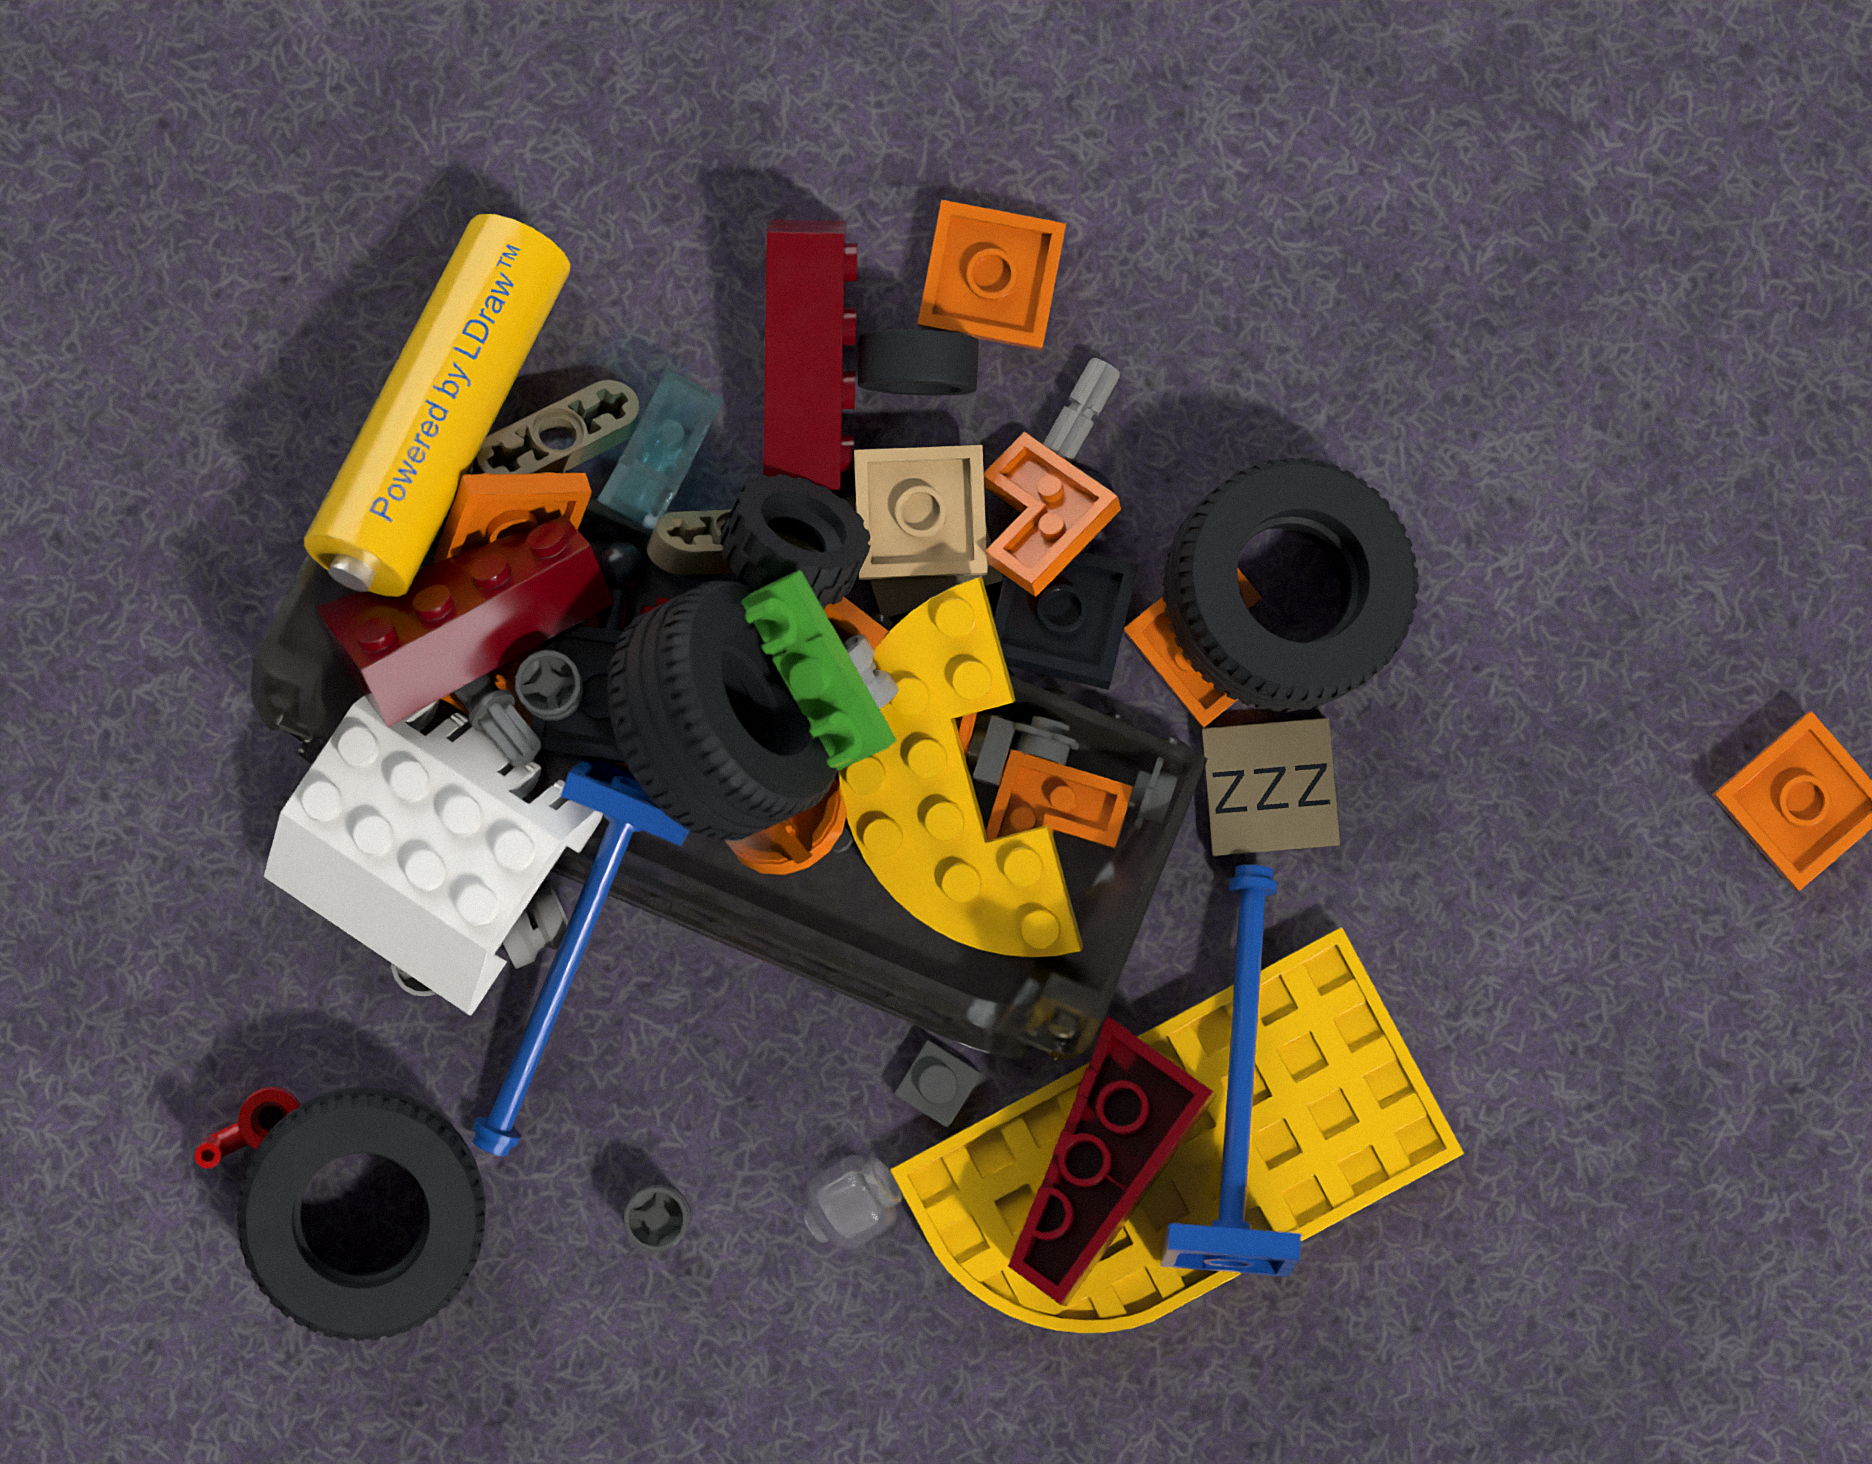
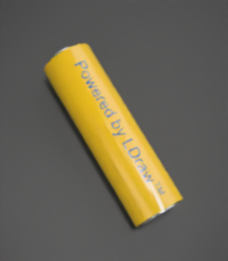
[304,214,571,597]

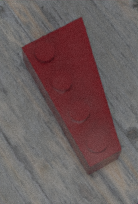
[763,219,858,490]
[315,515,614,727]
[1008,1016,1216,1306]

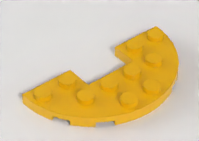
[839,576,1083,957]

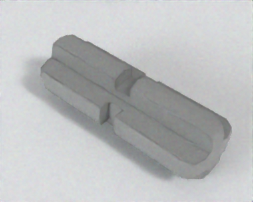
[1043,358,1120,463]

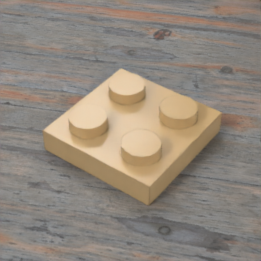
[854,445,987,580]

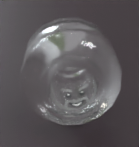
[803,1155,902,1251]

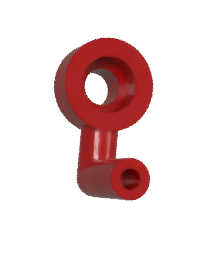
[195,1086,301,1168]

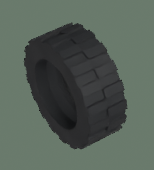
[720,474,871,608]

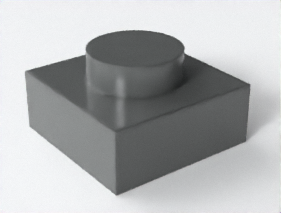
[966,716,1018,788]
[894,1040,982,1128]

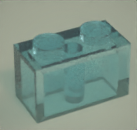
[597,369,724,530]

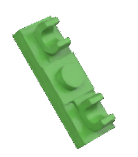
[741,569,897,771]

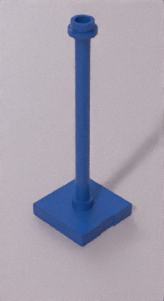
[472,757,690,1156]
[1160,865,1301,1277]

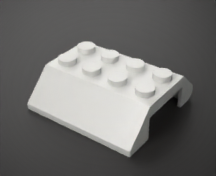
[264,696,603,1016]

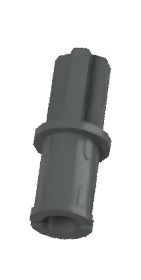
[453,673,542,767]

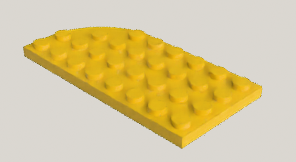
[890,927,1464,1333]

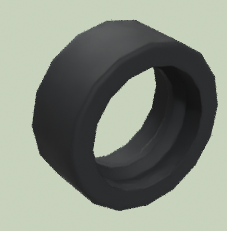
[858,329,979,396]

